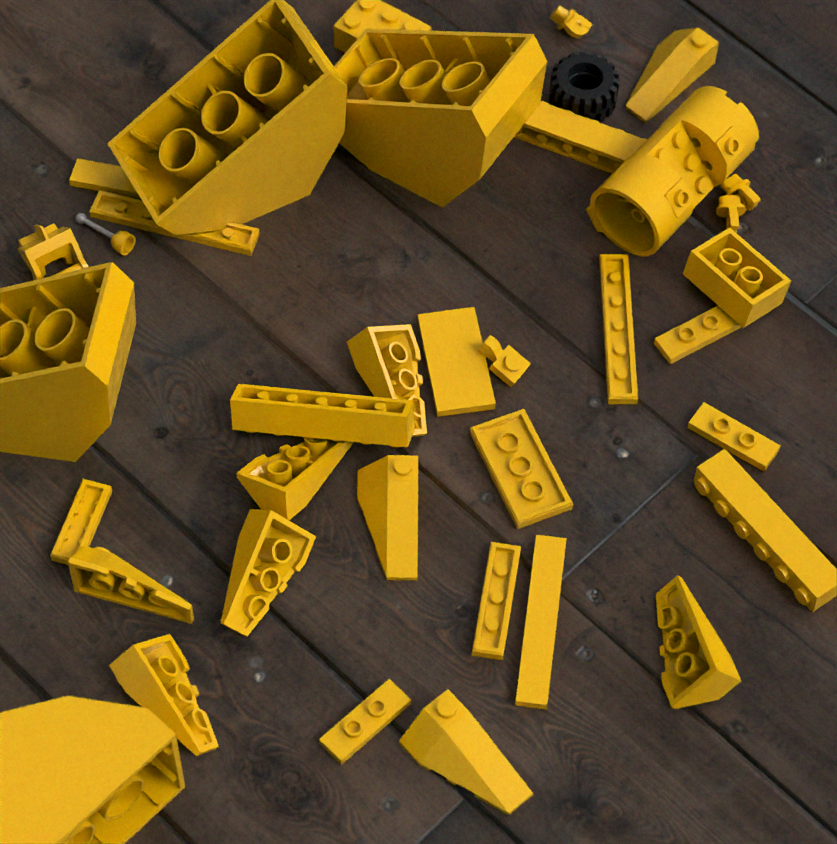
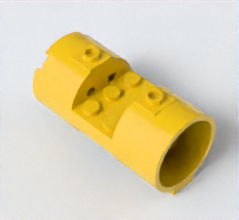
[585,86,759,256]

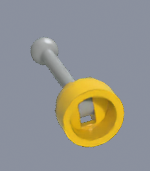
[75,213,136,256]

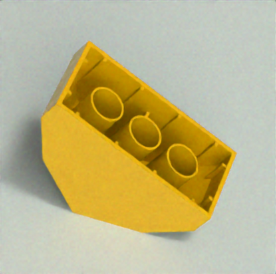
[107,0,347,235]
[334,29,547,208]
[0,262,136,462]
[0,696,185,844]

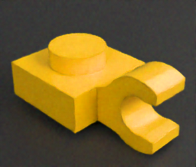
[478,335,531,387]

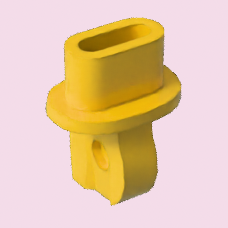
[549,5,593,38]
[720,174,761,211]
[716,195,746,233]

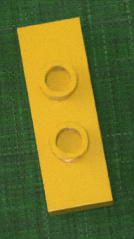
[654,306,742,364]
[687,402,781,472]
[50,479,112,565]
[319,679,411,765]

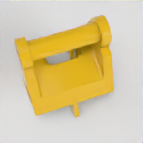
[18,223,88,280]

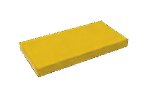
[417,307,496,417]
[469,409,573,529]

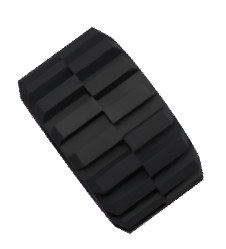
[549,52,620,123]

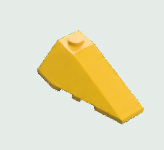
[625,27,719,124]
[347,324,427,437]
[237,438,354,520]
[357,455,418,581]
[220,509,316,637]
[68,546,194,624]
[656,575,741,709]
[109,634,219,756]
[399,689,533,815]

